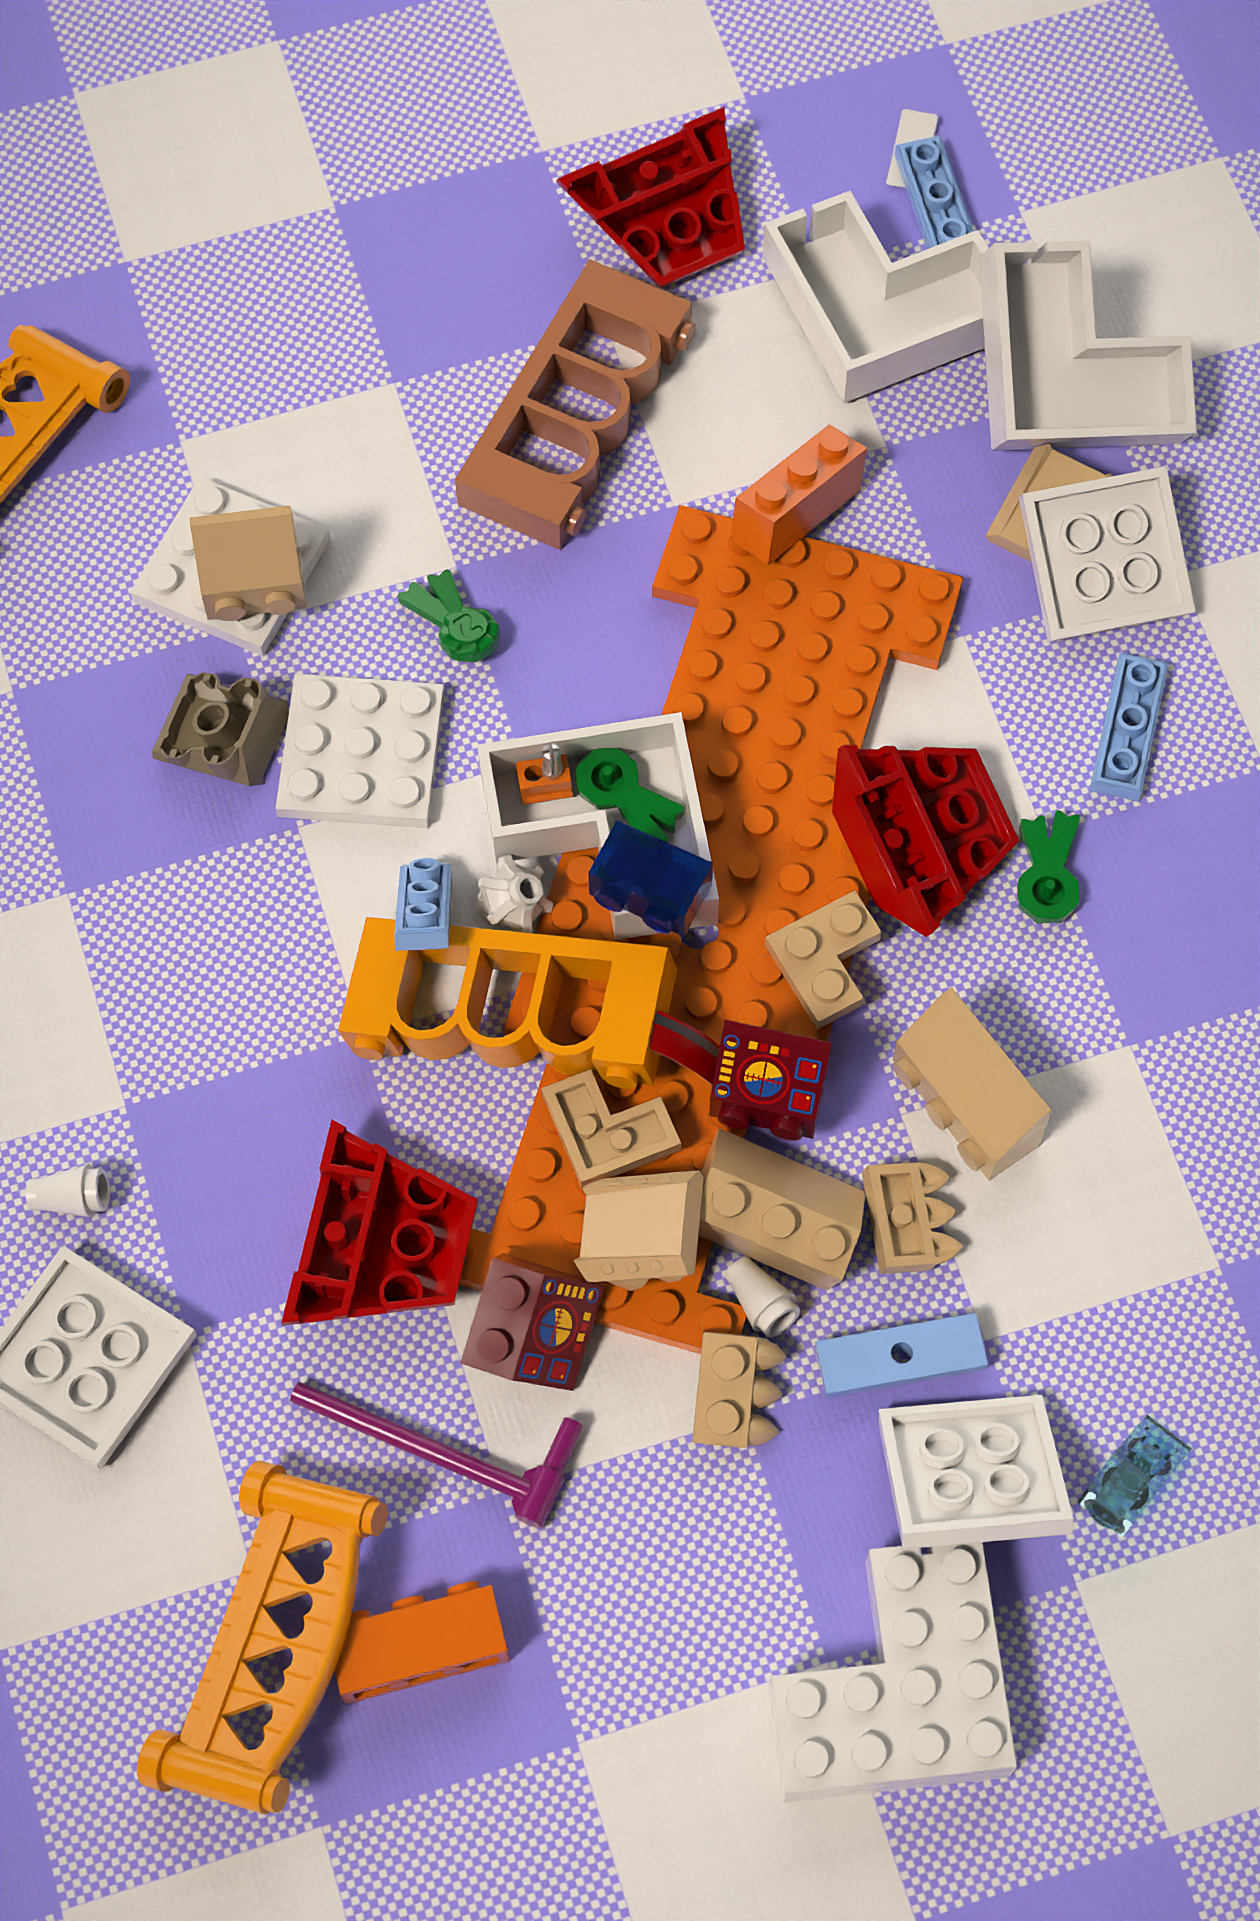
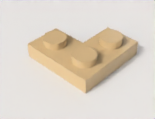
[764,890,882,1029]
[541,1069,681,1189]

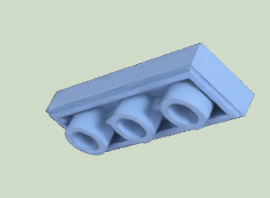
[894,135,973,249]
[1089,653,1169,802]
[394,858,452,951]
[815,1313,988,1398]

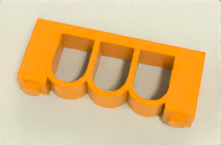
[338,917,677,1089]

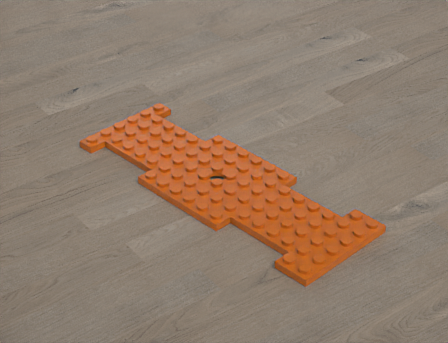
[460,505,963,1354]

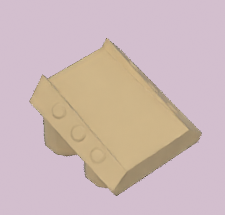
[986,443,1112,562]
[573,1170,704,1291]

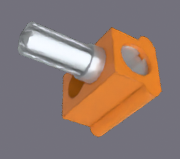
[516,744,573,805]

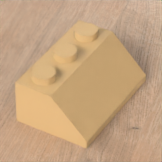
[893,987,1052,1181]
[698,1128,865,1291]

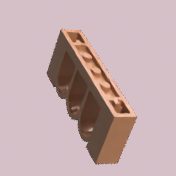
[455,259,696,551]

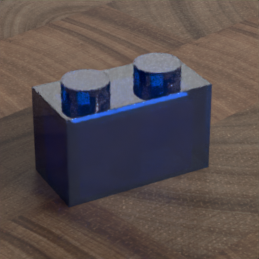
[588,820,713,937]

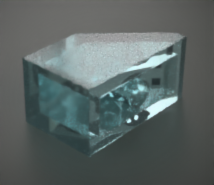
[1078,1415,1192,1537]

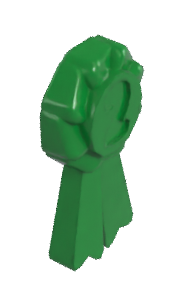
[397,569,500,662]
[576,748,684,857]
[1017,810,1080,924]

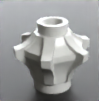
[476,854,553,933]

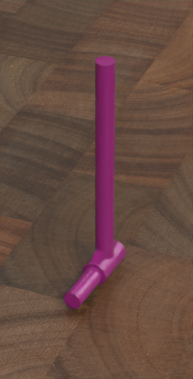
[290,1382,584,1529]

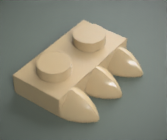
[862,1162,962,1274]
[692,1331,786,1448]

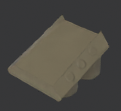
[152,672,289,786]

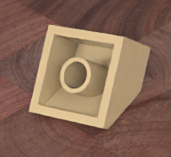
[189,505,307,621]

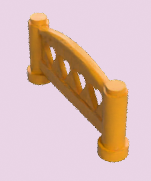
[0,324,130,504]
[137,1460,388,1815]

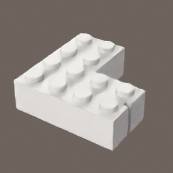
[763,191,989,403]
[979,240,1197,451]
[477,712,719,940]
[769,1542,1017,1803]

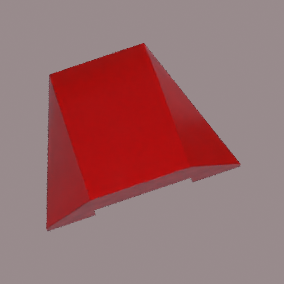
[556,107,745,289]
[832,745,1020,937]
[281,1119,478,1326]

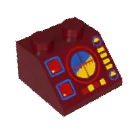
[709,1019,832,1141]
[460,1253,606,1391]

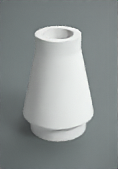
[26,1164,110,1217]
[724,1256,800,1338]

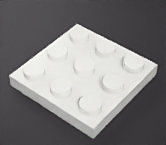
[1019,466,1196,642]
[130,476,331,657]
[275,673,444,828]
[0,1245,197,1470]
[879,1395,1074,1549]

